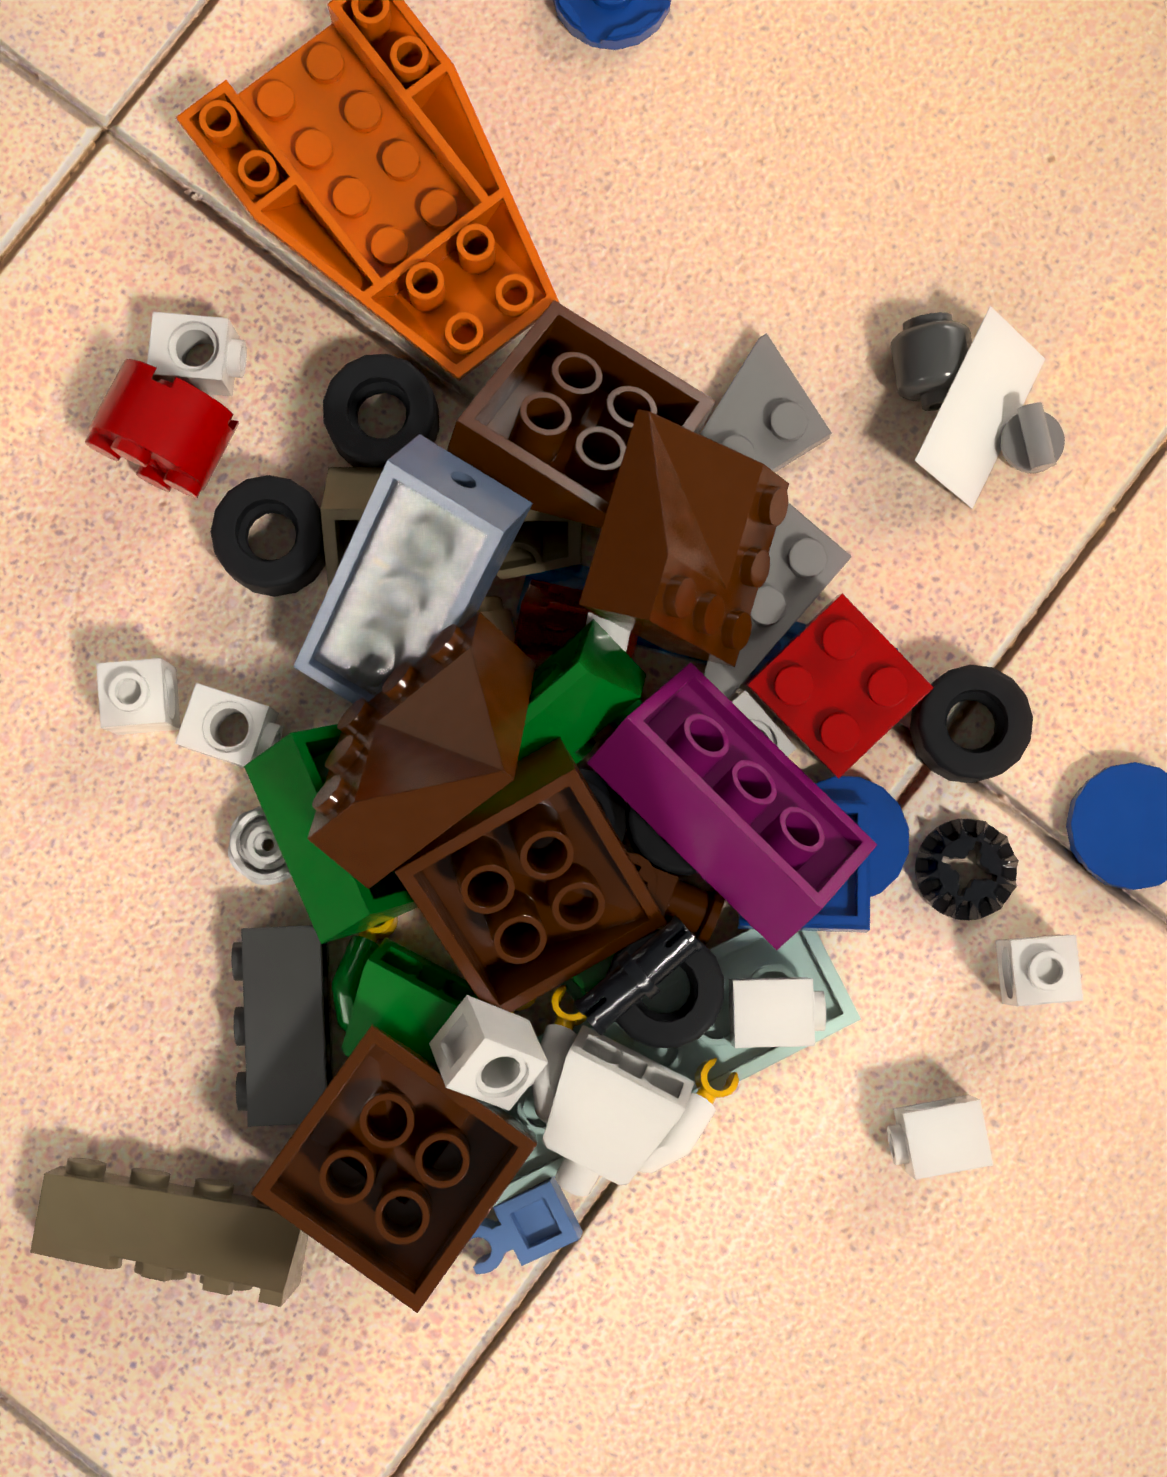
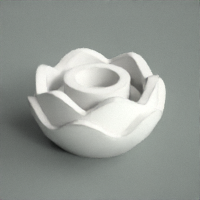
[228,806,292,885]

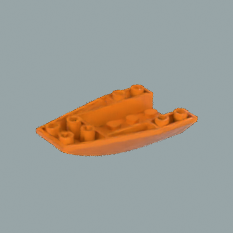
[176,0,559,381]

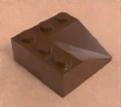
[447,300,716,528]
[579,410,789,667]
[307,612,536,889]
[394,737,667,1012]
[251,1024,537,1313]

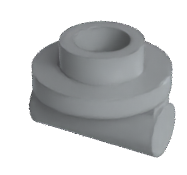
[1000,402,1065,473]

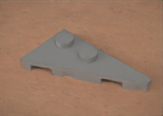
[700,333,832,472]
[703,502,852,699]

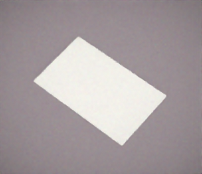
[914,306,1045,509]

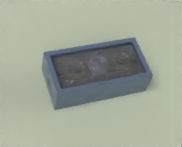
[293,434,533,704]

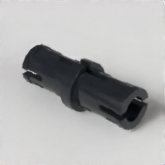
[573,915,704,1035]

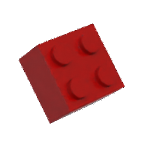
[746,593,934,779]

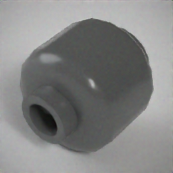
[890,312,972,411]

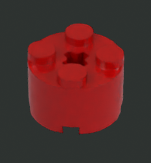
[85,359,239,498]

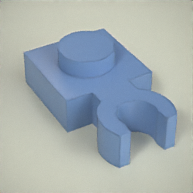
[469,1176,583,1274]

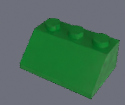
[518,619,646,764]
[244,724,418,944]

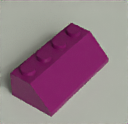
[587,662,877,950]

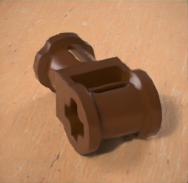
[627,852,725,945]

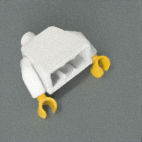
[532,985,739,1197]

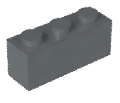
[231,925,333,1127]

